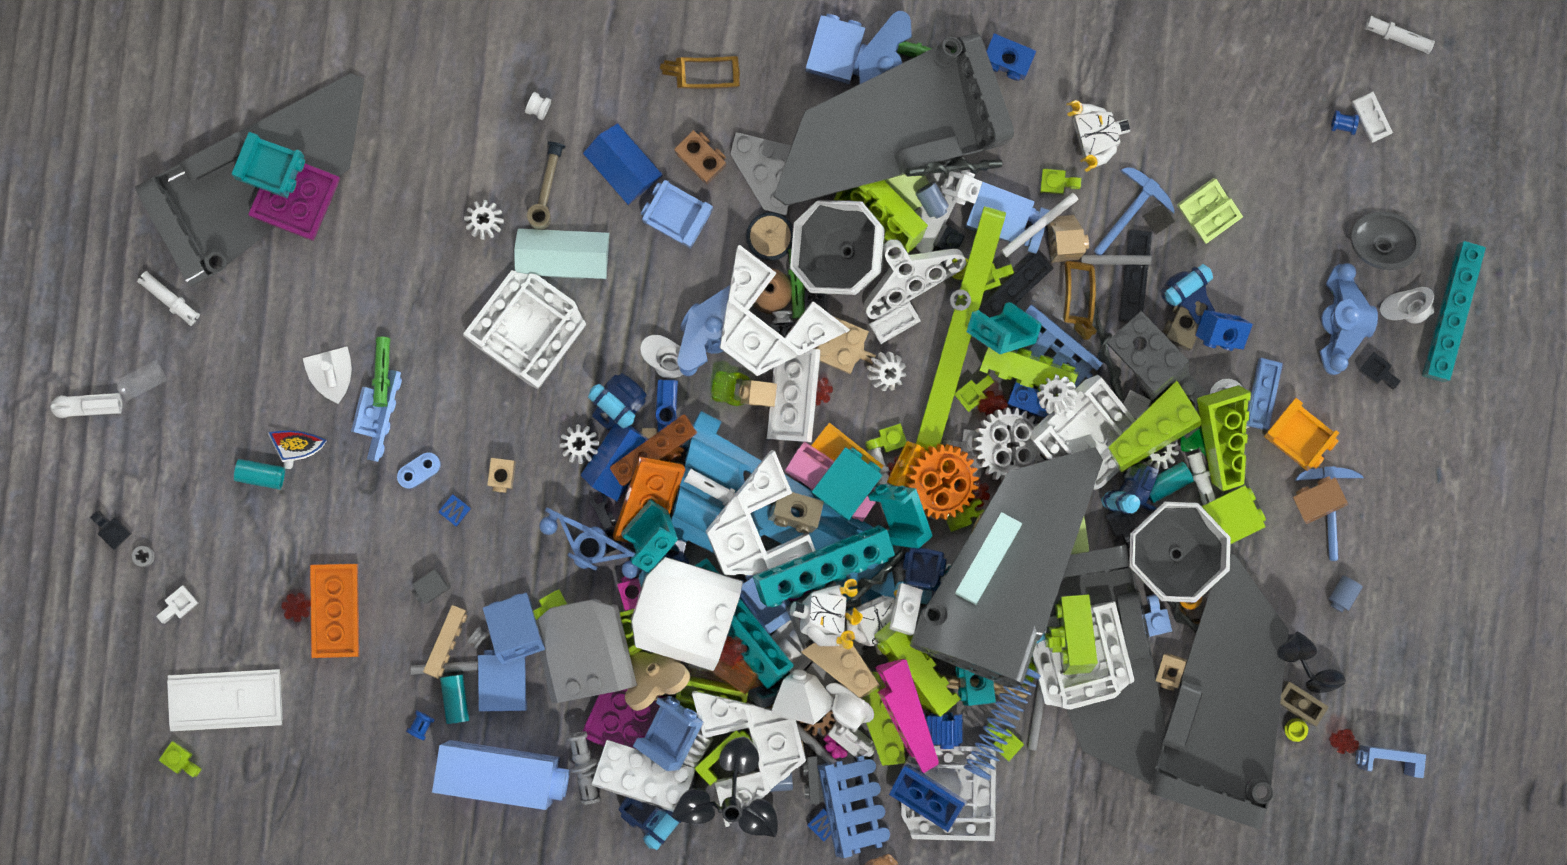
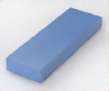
[1246,358,1283,431]

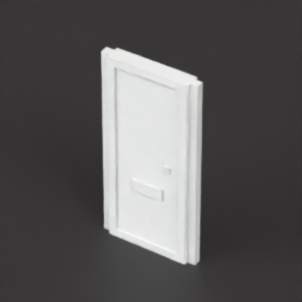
[167,669,283,731]

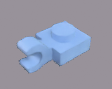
[1144,594,1172,637]

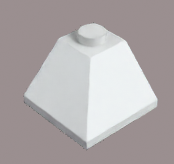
[772,670,834,725]

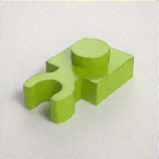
[946,498,985,532]

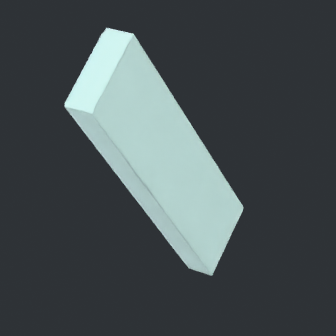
[955,512,1022,605]

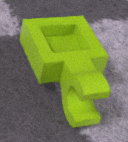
[1040,169,1082,195]
[984,263,1014,291]
[954,375,994,412]
[865,423,907,453]
[533,589,567,620]
[1044,626,1065,653]
[986,723,1024,761]
[158,741,202,777]

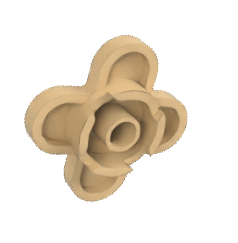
[625,652,690,711]

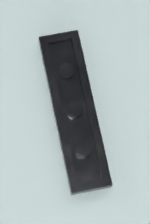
[1118,229,1153,322]
[979,252,1054,318]

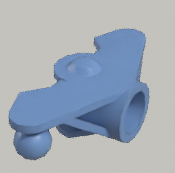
[853,11,912,84]
[1319,263,1378,375]
[677,285,730,376]
[539,507,640,579]

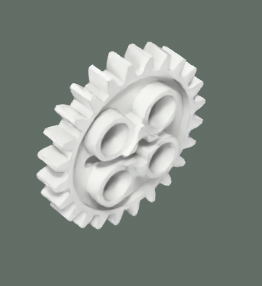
[973,408,1044,482]

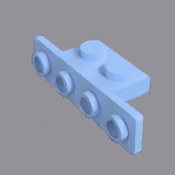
[351,370,402,462]

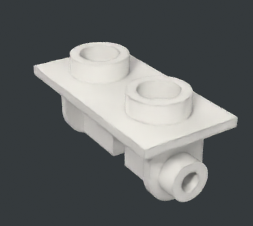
[827,721,874,758]

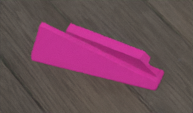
[875,659,939,773]

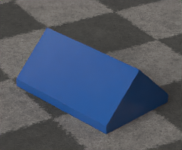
[583,123,663,205]
[581,424,649,501]
[889,764,967,832]

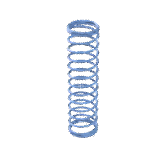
[963,668,1041,781]

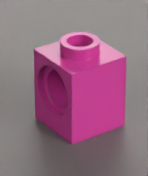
[617,577,642,611]

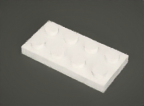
[767,349,820,442]
[592,740,695,812]

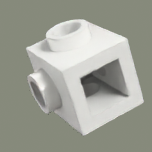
[941,170,982,205]

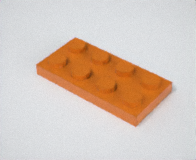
[613,457,685,543]
[310,564,359,658]

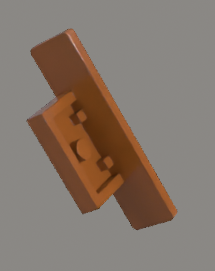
[610,415,697,486]

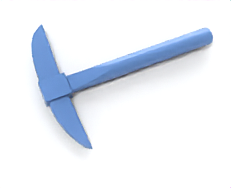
[1094,167,1174,255]
[1295,466,1364,561]

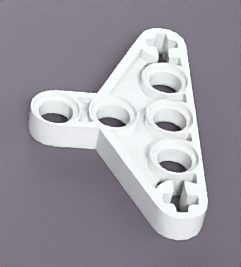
[864,240,966,319]

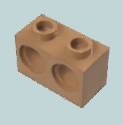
[674,130,726,185]

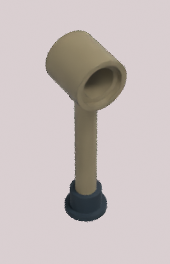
[527,141,566,230]

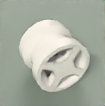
[525,92,551,120]

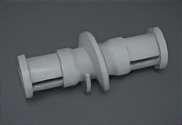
[567,731,601,805]

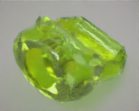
[711,371,750,406]

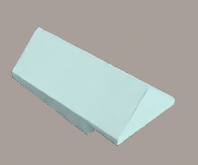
[514,229,609,279]

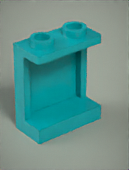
[232,132,305,198]
[966,302,1042,354]
[811,447,883,521]
[868,484,932,549]
[621,499,678,573]

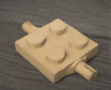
[813,315,876,374]

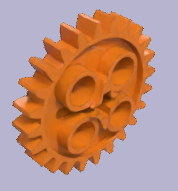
[905,444,979,520]

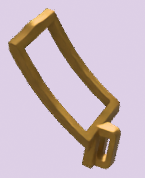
[660,56,740,89]
[1063,261,1097,340]

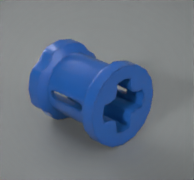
[1331,110,1359,135]
[406,710,435,740]

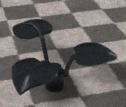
[1277,631,1347,693]
[672,737,778,837]

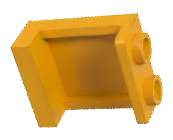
[1264,398,1339,471]
[887,441,958,503]

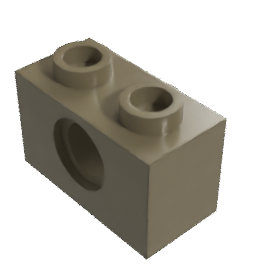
[1163,301,1206,351]
[768,491,824,534]
[1280,681,1329,727]

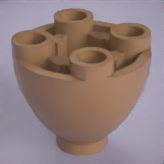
[752,268,792,314]

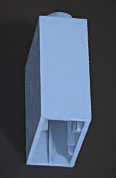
[432,740,570,810]

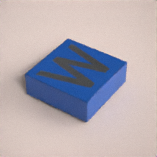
[439,494,471,527]
[807,808,831,841]

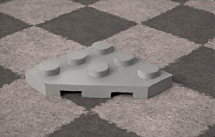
[730,132,791,216]

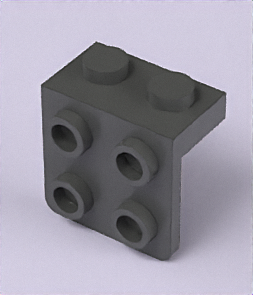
[803,753,855,804]

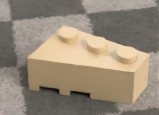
[1047,215,1089,263]
[801,639,881,699]

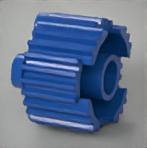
[923,712,962,749]

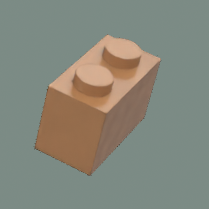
[1293,476,1349,525]

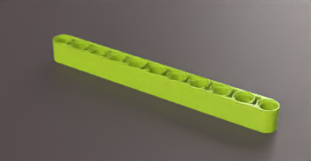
[916,206,1006,452]

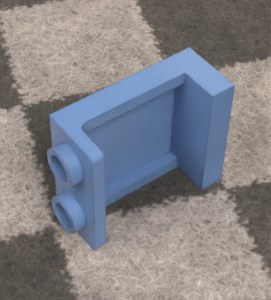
[483,593,545,665]
[478,650,527,711]
[633,696,703,771]

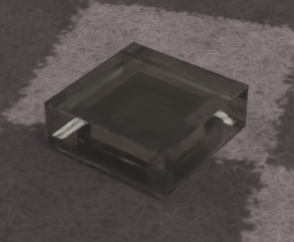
[1142,203,1175,235]

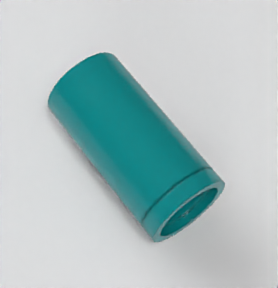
[234,459,285,490]
[1149,461,1194,503]
[440,674,469,724]

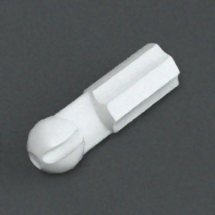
[50,393,122,418]

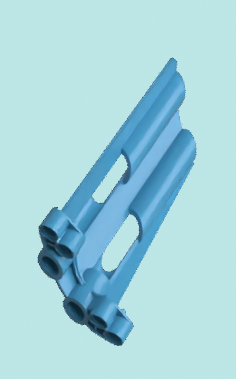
[671,411,896,610]

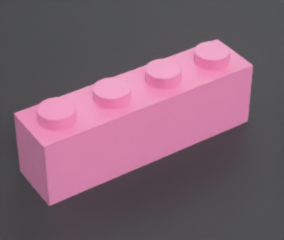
[785,442,876,522]

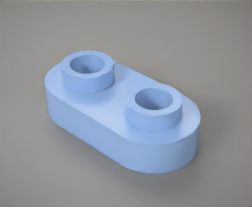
[1024,207,1050,254]
[397,453,441,489]

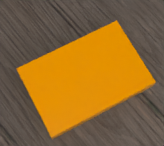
[811,423,884,469]

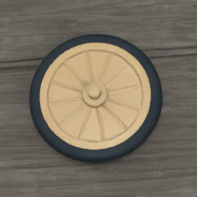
[746,212,793,261]

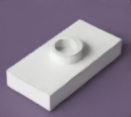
[1351,92,1393,143]
[869,301,921,344]
[889,583,923,636]

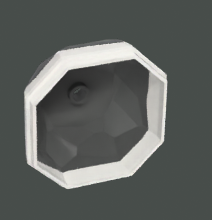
[790,200,885,295]
[1129,502,1230,602]

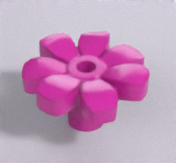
[823,732,848,759]

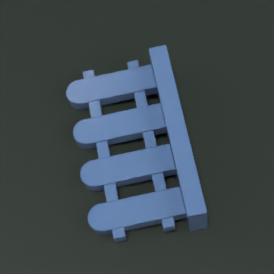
[1017,304,1103,389]
[817,755,890,858]

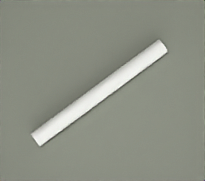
[1001,193,1078,257]

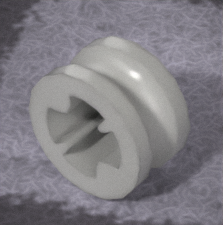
[950,290,971,311]
[772,311,793,324]
[132,546,155,567]
[467,626,489,649]

